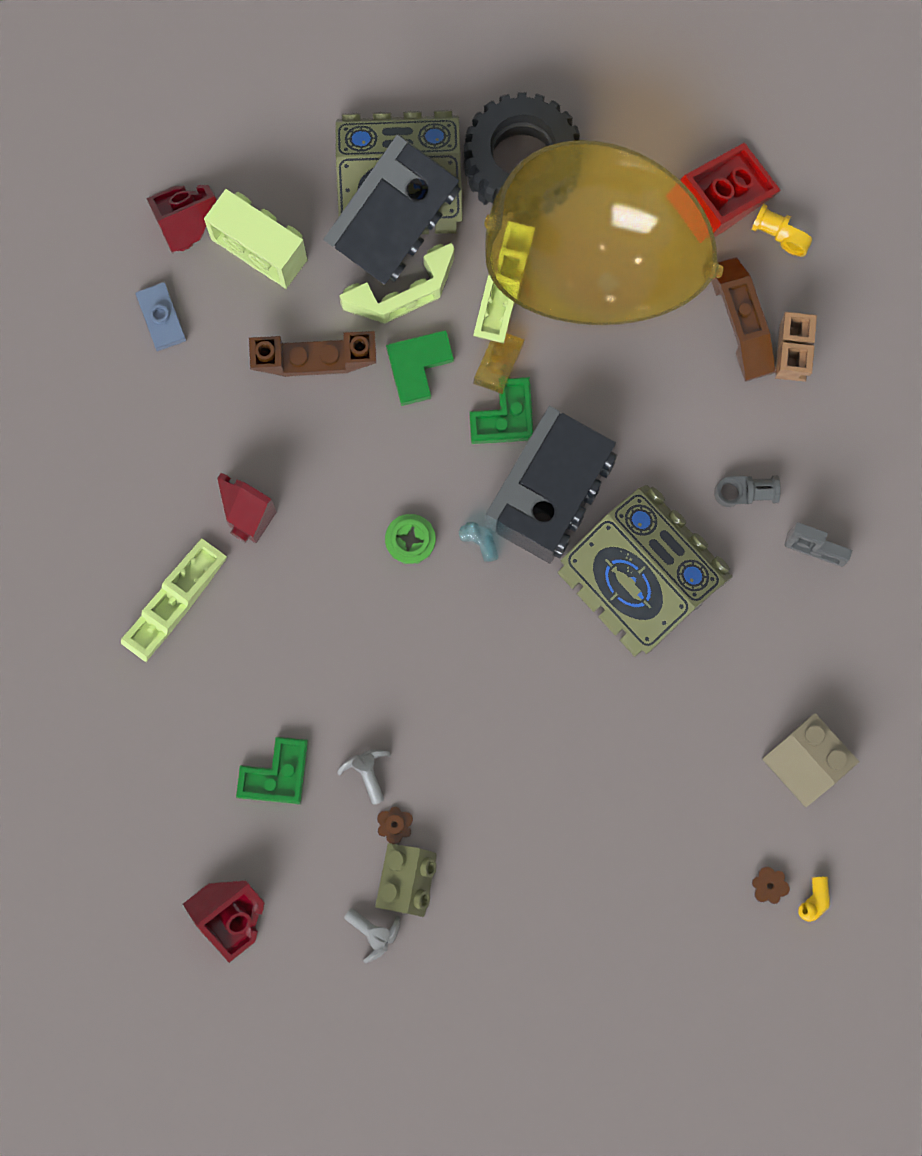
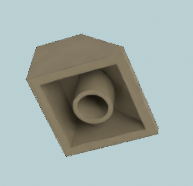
[762,713,859,808]

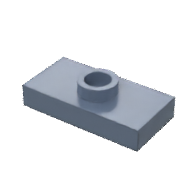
[135,282,186,352]

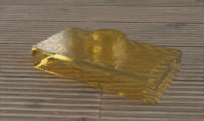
[473,334,524,394]

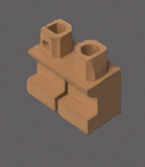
[775,312,817,382]

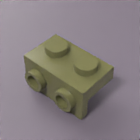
[375,843,437,917]

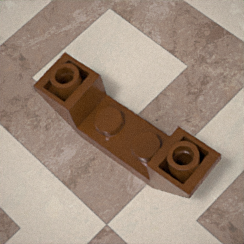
[707,257,776,382]
[249,331,376,377]

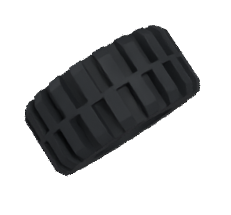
[464,92,582,218]

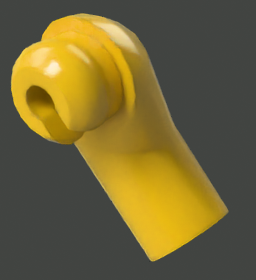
[798,877,830,922]

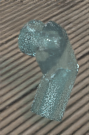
[459,522,499,562]

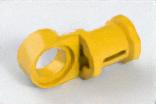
[751,204,812,256]

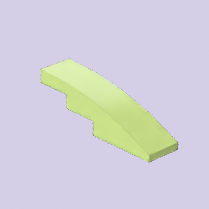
[473,220,534,343]
[121,538,227,662]

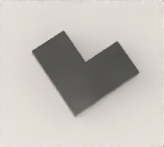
[784,522,853,567]

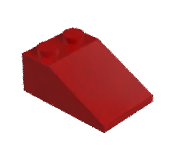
[667,142,781,243]

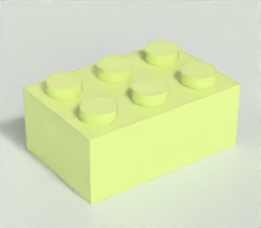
[204,189,308,289]

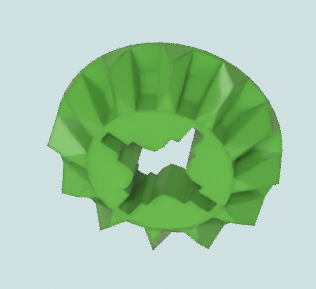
[385,514,436,564]

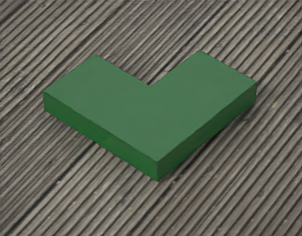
[386,330,454,406]
[469,377,534,444]
[236,737,308,805]

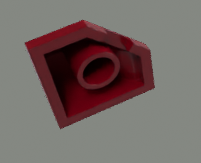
[146,185,217,253]
[217,473,277,543]
[183,880,265,963]

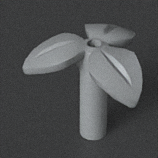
[337,749,391,804]
[345,909,400,963]

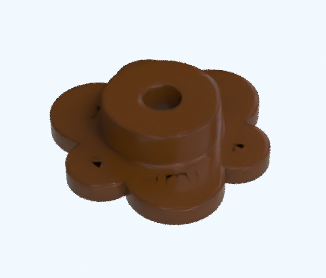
[377,806,413,844]
[752,867,790,904]

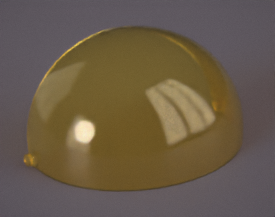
[484,140,723,325]

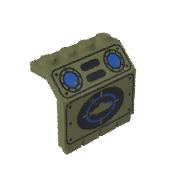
[335,110,462,234]
[558,485,733,657]

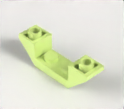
[339,243,454,324]

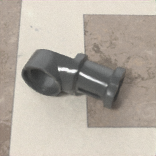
[714,475,781,507]

